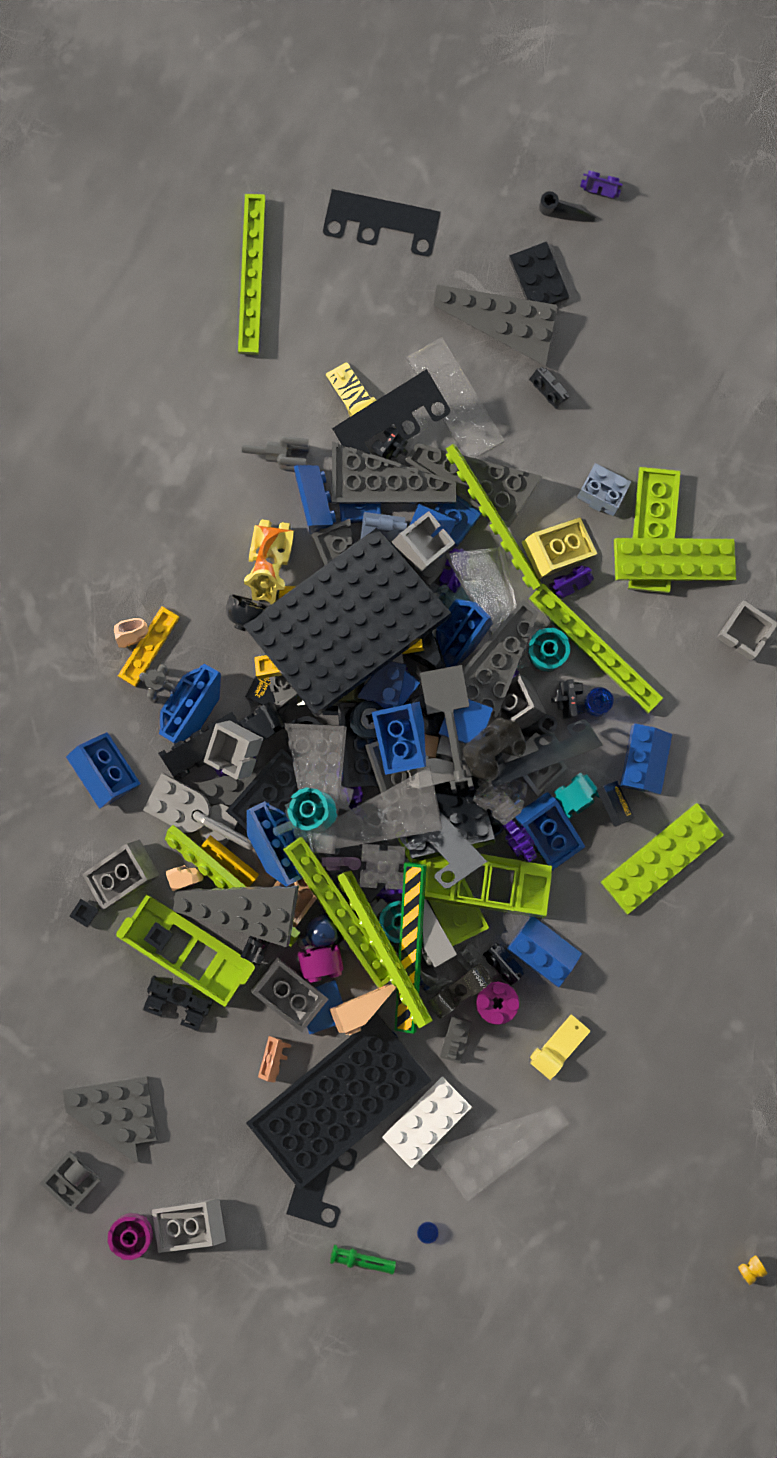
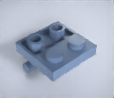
[577,463,631,516]
[361,512,407,555]

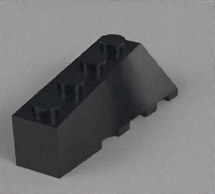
[158,712,240,779]

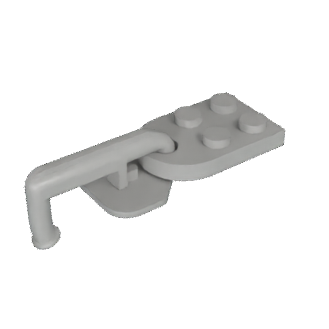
[143,773,254,850]

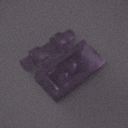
[322,857,361,870]

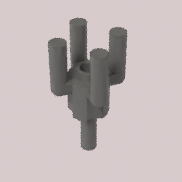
[242,436,310,471]
[139,664,177,703]

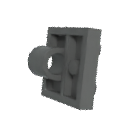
[40,1151,101,1212]

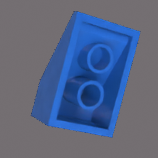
[372,702,426,775]
[514,792,586,870]

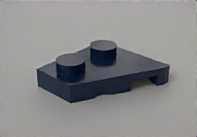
[358,661,406,706]

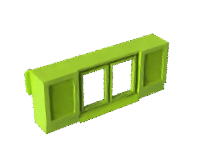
[419,854,552,918]
[116,895,255,1007]

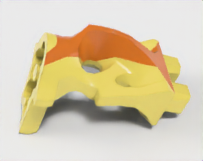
[244,519,294,605]

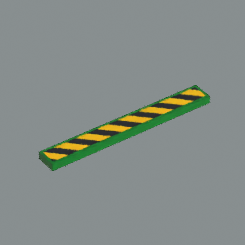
[394,862,427,1034]

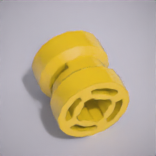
[738,1255,768,1285]

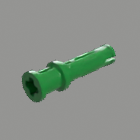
[330,1244,396,1275]

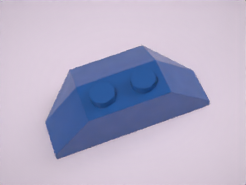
[436,599,493,668]
[159,664,221,744]
[247,801,302,886]

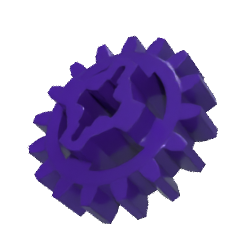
[503,820,537,862]

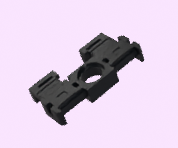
[143,975,213,1032]

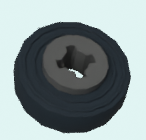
[349,701,384,739]

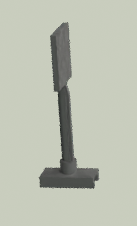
[420,665,474,794]

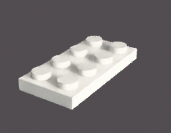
[382,1077,473,1169]

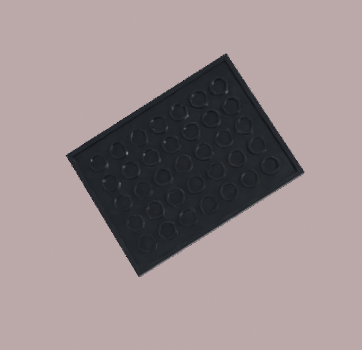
[243,528,452,717]

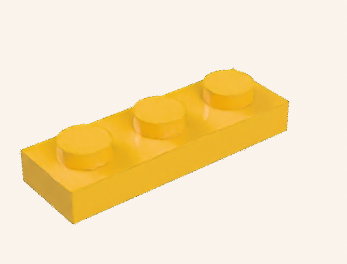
[200,835,259,887]

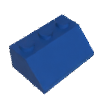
[294,465,336,534]
[620,723,672,795]
[66,732,141,809]
[507,917,582,987]

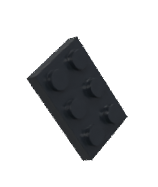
[509,241,569,304]

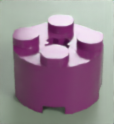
[298,944,344,982]
[476,981,519,1025]
[107,1213,153,1260]

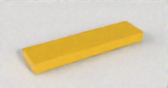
[118,606,180,687]

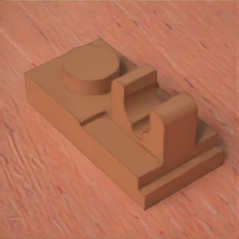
[258,1036,291,1083]

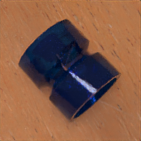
[584,687,614,717]

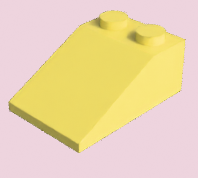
[521,517,597,579]

